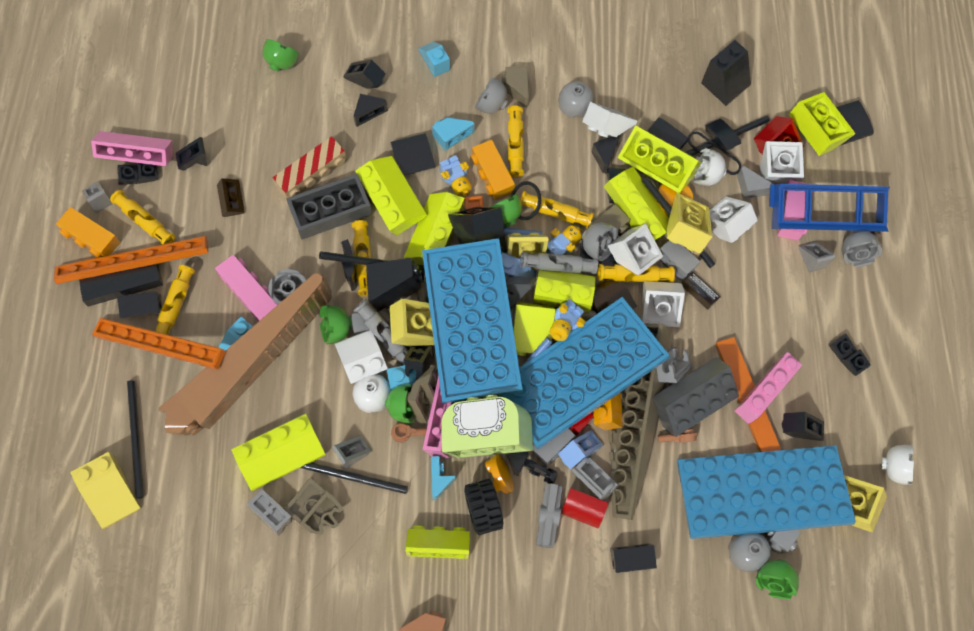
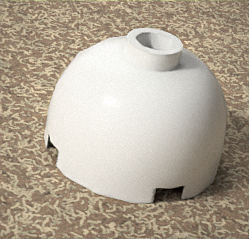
[693,148,726,186]
[352,374,391,413]
[882,445,914,485]

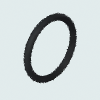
[511,181,542,221]

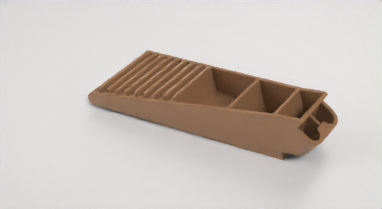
[158,273,332,436]

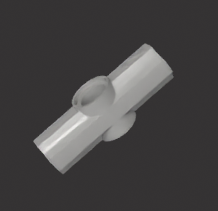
[536,484,563,548]

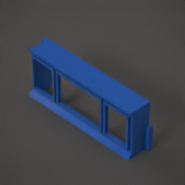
[769,184,890,232]

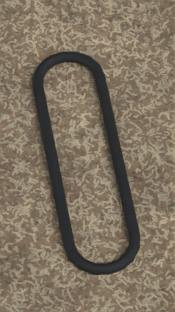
[688,131,741,175]

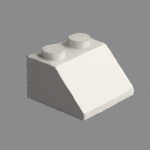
[582,102,637,138]
[760,141,804,184]
[710,196,758,243]
[608,224,663,275]
[641,281,685,327]
[334,330,388,384]

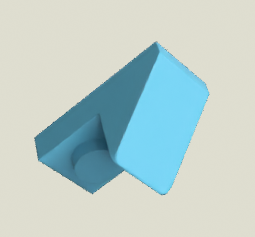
[431,456,456,500]

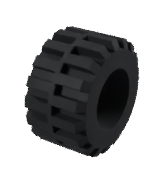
[464,479,504,535]

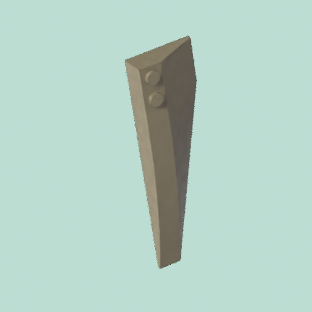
[608,323,672,520]

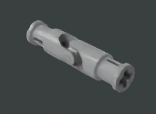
[520,251,598,274]
[353,299,408,366]

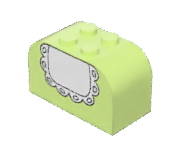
[442,395,533,458]

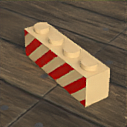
[272,136,347,198]

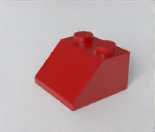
[753,116,804,155]

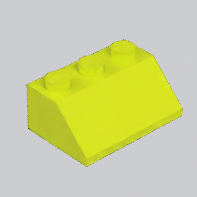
[788,92,855,156]
[533,270,595,313]
[405,526,470,559]

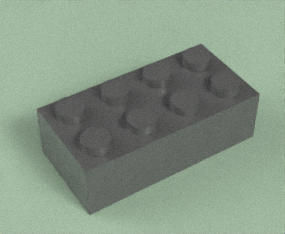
[286,174,372,240]
[652,357,739,437]

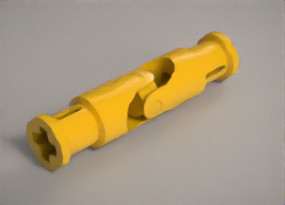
[507,106,524,178]
[110,189,176,245]
[520,190,594,229]
[351,220,371,296]
[597,264,675,283]
[155,265,195,335]

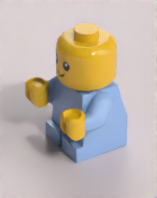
[440,155,472,197]
[546,225,582,255]
[550,299,586,341]

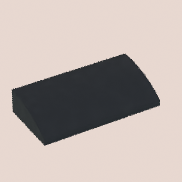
[79,264,163,307]

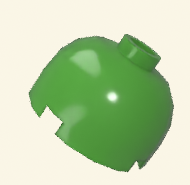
[262,39,299,72]
[490,194,522,228]
[319,305,353,344]
[385,384,416,423]
[755,559,799,599]

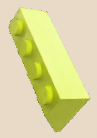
[618,125,702,193]
[355,156,428,236]
[603,167,669,240]
[403,192,465,265]
[231,414,326,491]

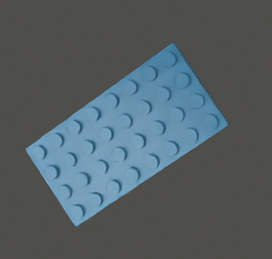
[422,238,523,403]
[500,297,670,449]
[677,445,856,539]

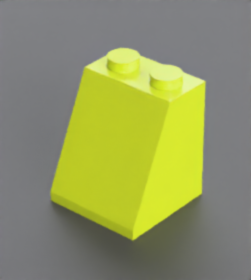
[513,302,555,356]

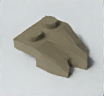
[407,366,438,423]
[284,478,344,534]

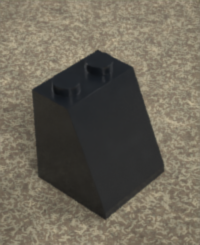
[701,40,751,106]
[448,207,507,254]
[366,258,424,313]

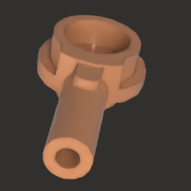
[391,423,427,443]
[658,428,698,443]

